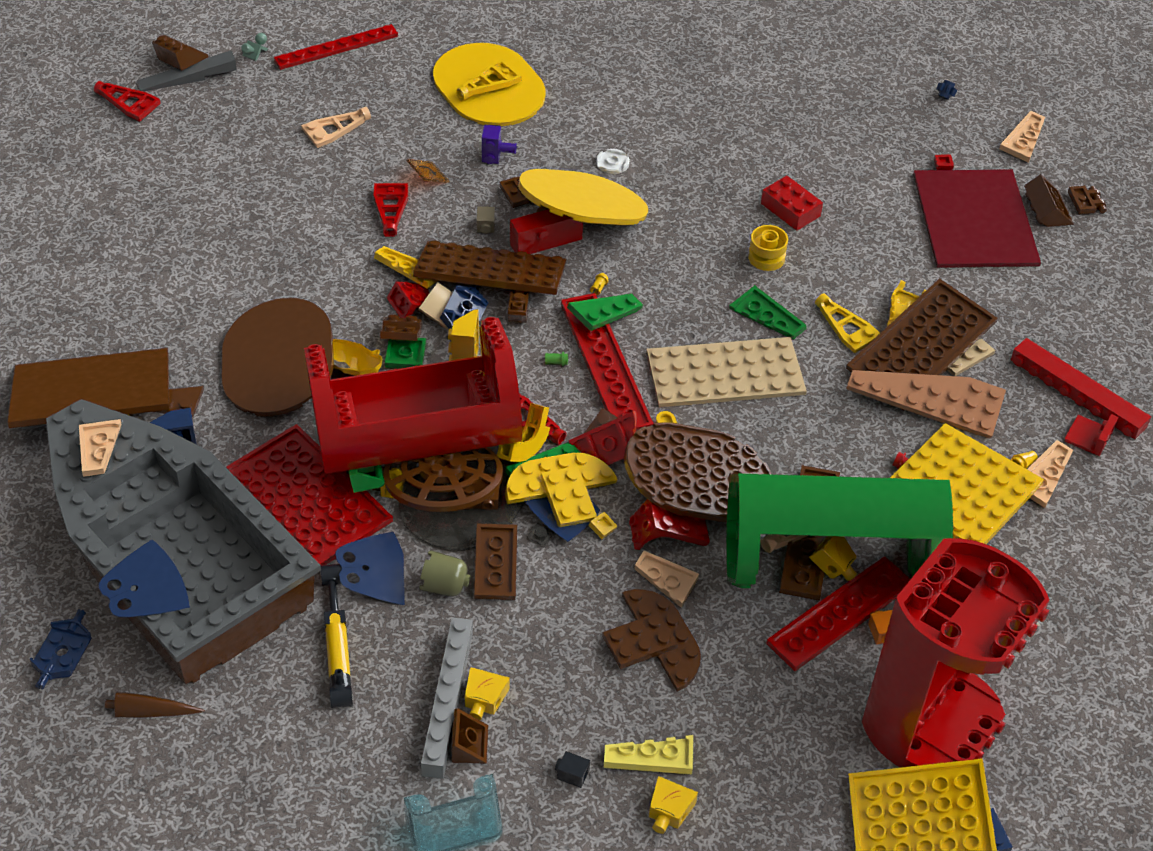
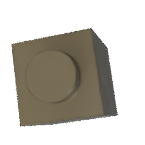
[477,207,495,234]

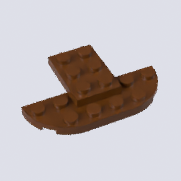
[602,589,701,692]

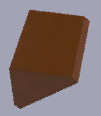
[452,708,489,764]

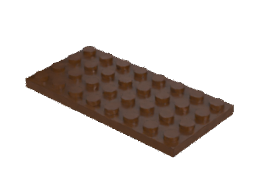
[413,240,567,295]
[846,278,998,411]

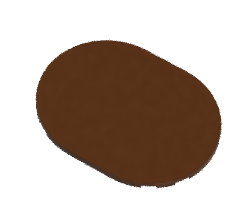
[222,298,334,416]
[624,422,771,522]

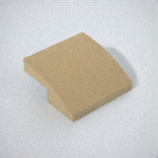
[418,283,466,330]

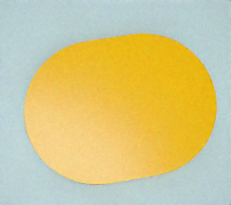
[433,43,546,126]
[518,169,648,225]

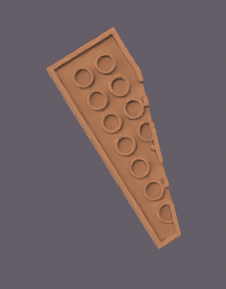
[846,370,1006,439]

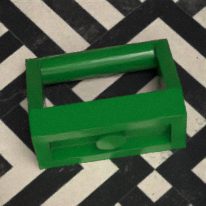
[349,465,384,493]

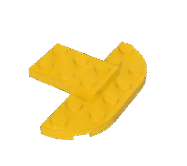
[505,453,618,527]

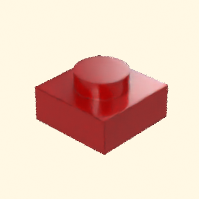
[934,154,954,170]

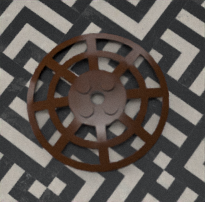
[383,447,503,512]

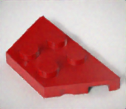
[568,411,636,466]

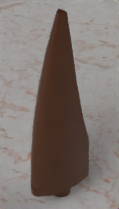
[105,691,205,718]

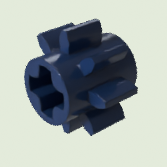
[936,80,957,99]

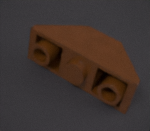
[508,289,530,323]

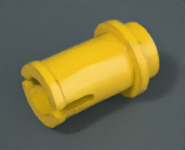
[590,273,609,295]

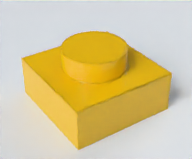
[588,512,617,540]

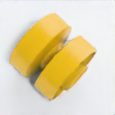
[748,225,788,271]

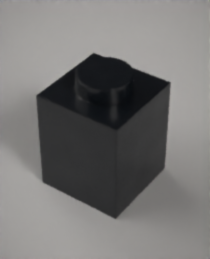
[554,751,590,788]

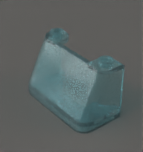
[404,774,503,851]

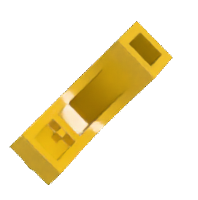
[497,403,550,462]

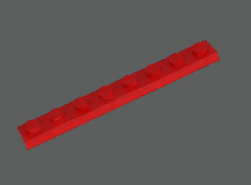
[274,24,398,70]

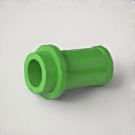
[545,352,568,366]

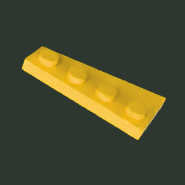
[374,246,439,289]

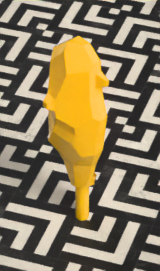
[333,339,383,376]

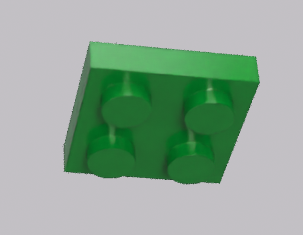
[385,338,427,369]

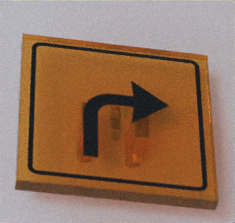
[406,159,450,183]

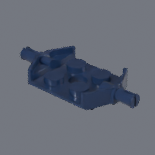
[440,285,488,341]
[30,609,92,690]

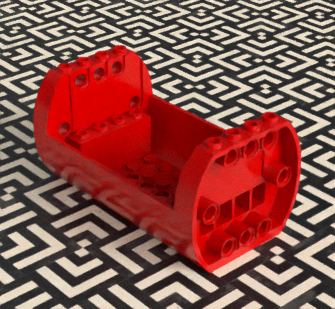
[304,317,522,474]
[862,538,1050,768]

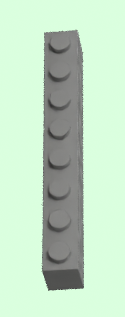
[421,617,473,779]

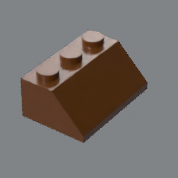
[152,35,209,71]
[1024,174,1074,227]

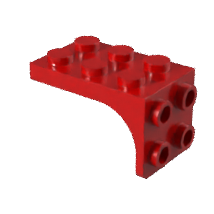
[629,499,710,550]

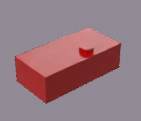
[510,209,583,254]

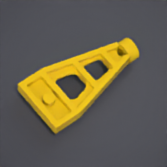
[456,59,522,101]
[815,293,880,353]

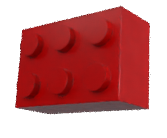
[761,175,823,231]

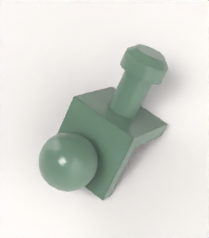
[241,33,268,61]

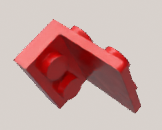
[387,281,430,318]
[1064,414,1118,456]

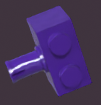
[482,125,517,164]

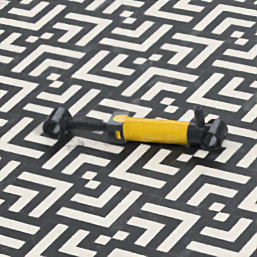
[321,564,353,708]

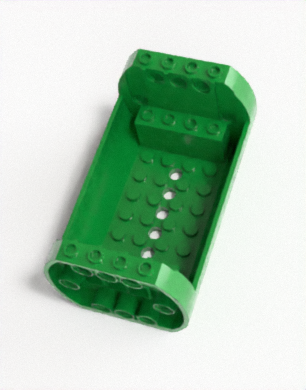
[726,473,953,588]

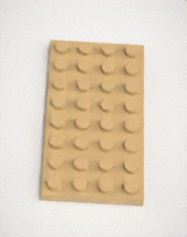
[646,337,807,407]

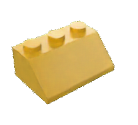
[448,309,479,361]

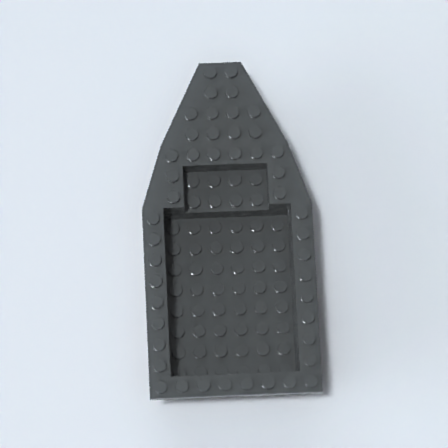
[46,399,321,685]

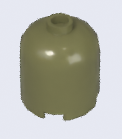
[419,550,471,597]

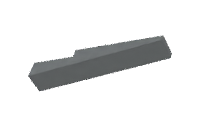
[137,50,237,92]

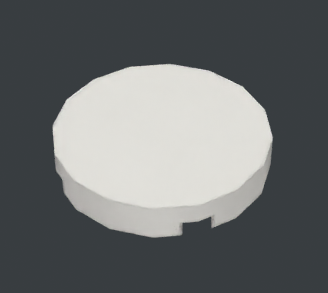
[596,149,630,174]

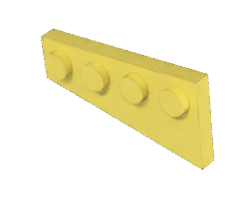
[604,735,693,774]

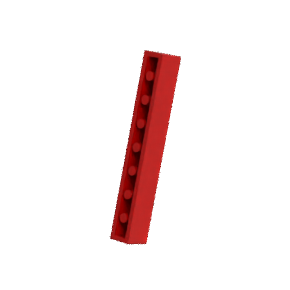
[1011,338,1152,439]

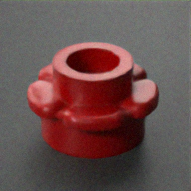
[892,452,909,469]

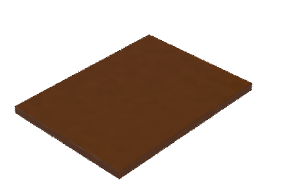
[8,348,169,428]

